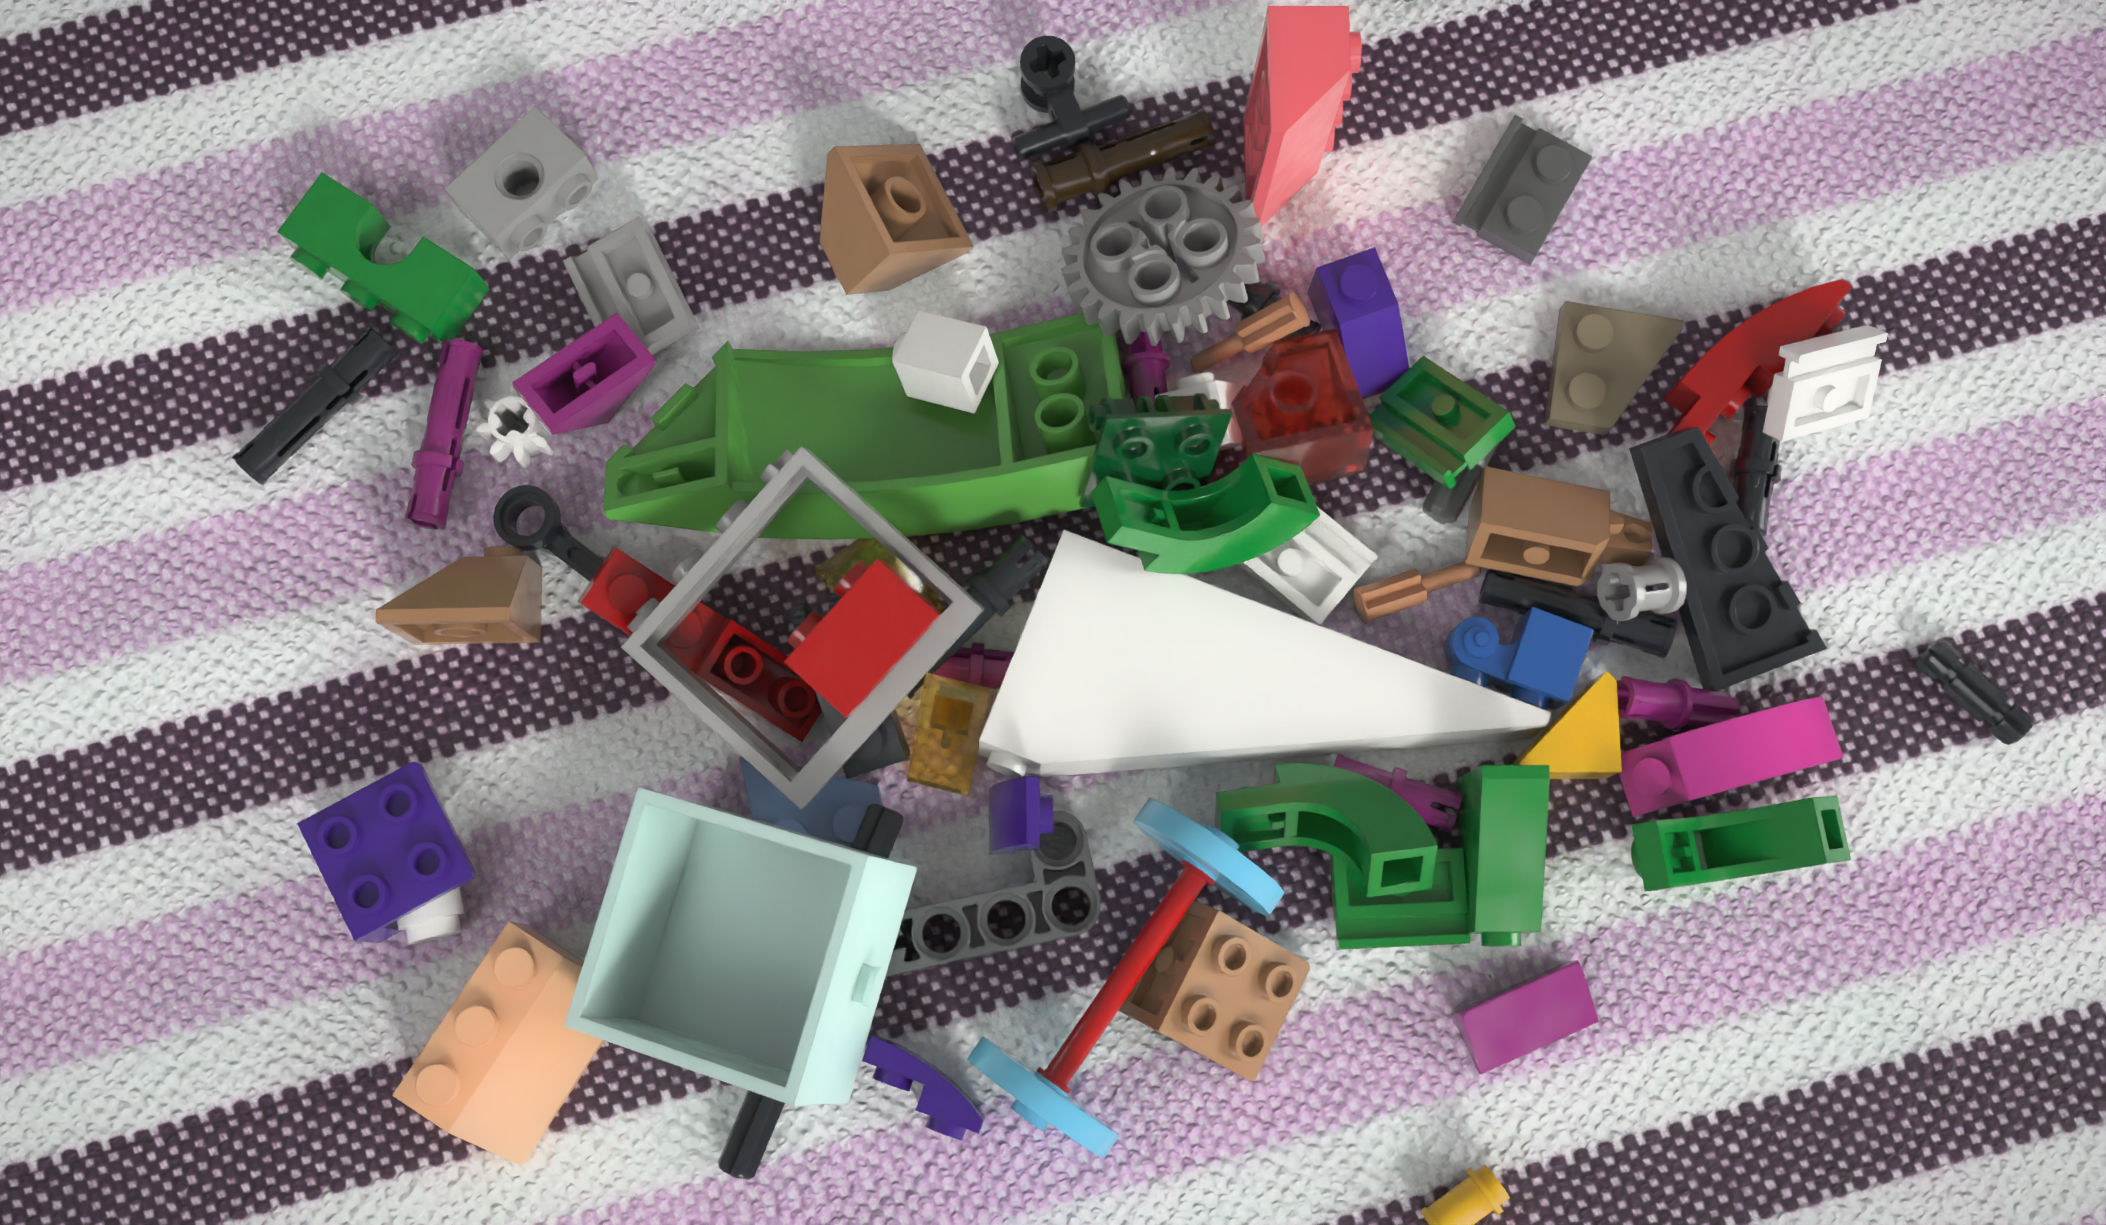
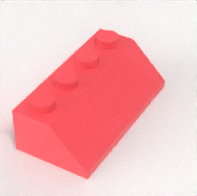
[1243,6,1362,228]

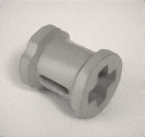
[1597,556,1687,621]

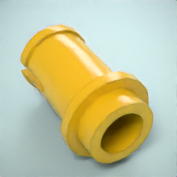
[1420,1165,1510,1225]

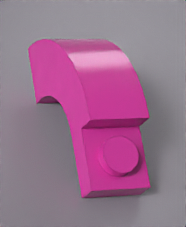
[1619,696,1844,817]

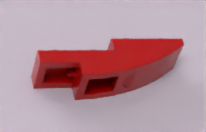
[1663,279,1852,446]
[577,547,822,742]

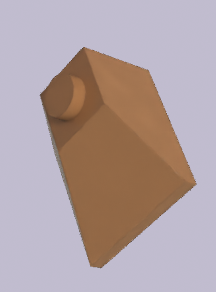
[819,144,974,295]
[375,546,542,645]

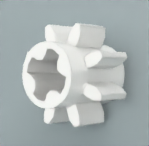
[476,386,554,469]

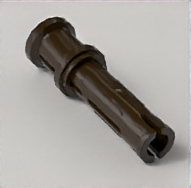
[1028,108,1215,214]

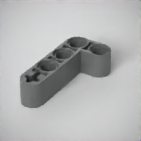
[885,811,1101,978]

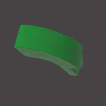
[1091,453,1320,574]
[1215,763,1438,898]

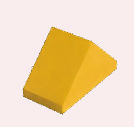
[1511,671,1622,779]

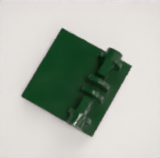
[1079,393,1233,507]

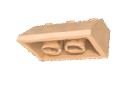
[392,921,604,1165]

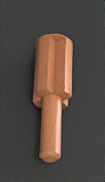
[1191,292,1310,373]
[1352,561,1481,624]

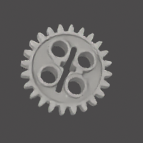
[1061,167,1265,346]

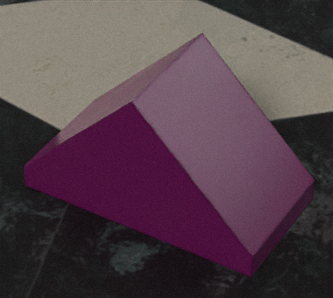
[512,313,656,435]

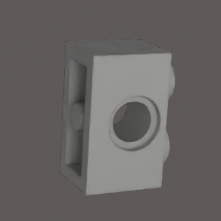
[444,105,599,260]

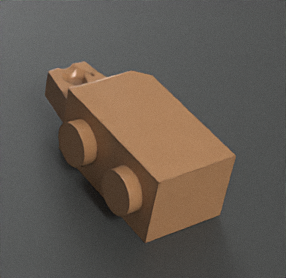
[1465,466,1653,586]

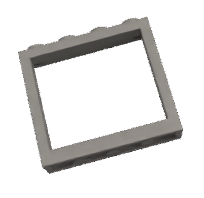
[621,446,985,810]

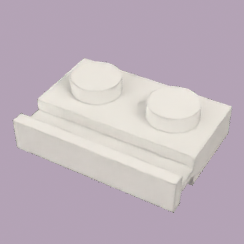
[1763,325,1888,441]
[1238,507,1378,626]

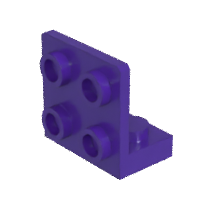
[297,762,476,943]

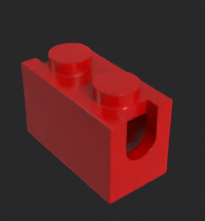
[784,559,942,718]

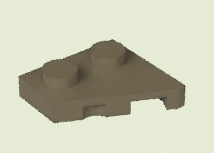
[1544,301,1684,435]

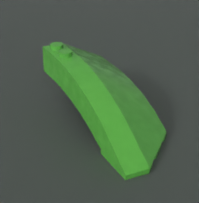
[603,313,1128,540]

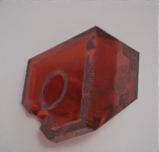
[1231,328,1373,484]

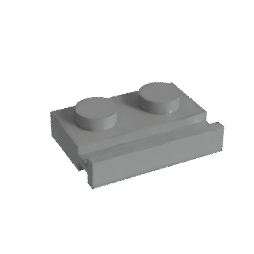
[563,216,699,355]

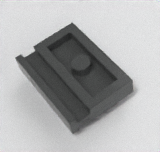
[1453,115,1593,265]

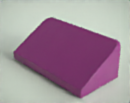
[1451,960,1599,1074]

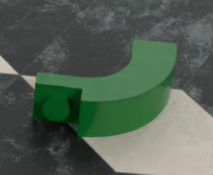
[1631,796,1851,892]

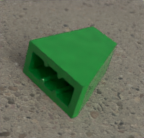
[1456,765,1550,947]

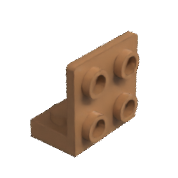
[1119,901,1310,1081]

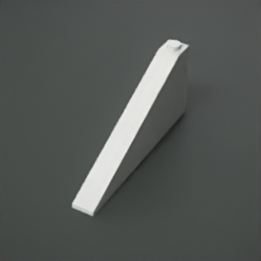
[979,530,1551,778]

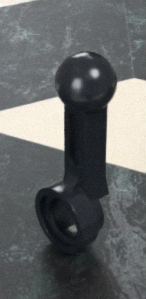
[493,485,604,581]

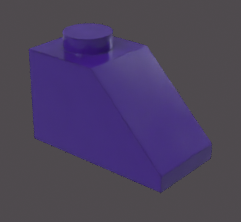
[1307,247,1410,403]

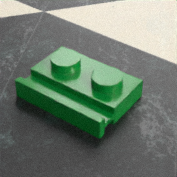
[1359,356,1516,490]
[1329,848,1470,950]

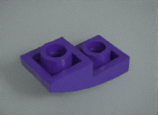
[989,776,1053,855]
[862,1035,985,1140]

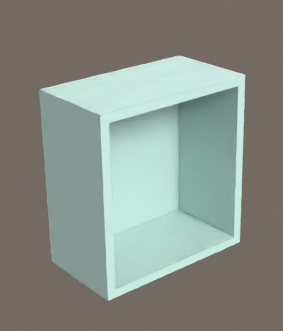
[564,787,917,1106]

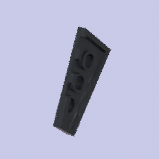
[1629,427,1827,692]

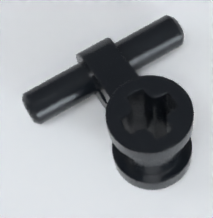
[1012,36,1131,160]

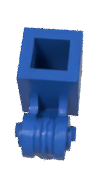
[1444,607,1594,711]

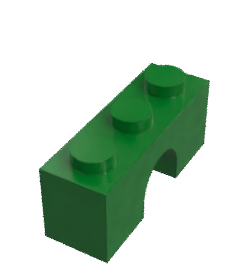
[277,172,490,345]

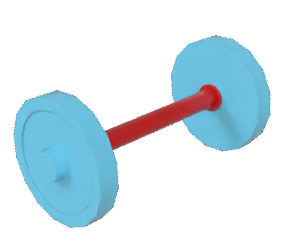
[967,798,1285,1159]

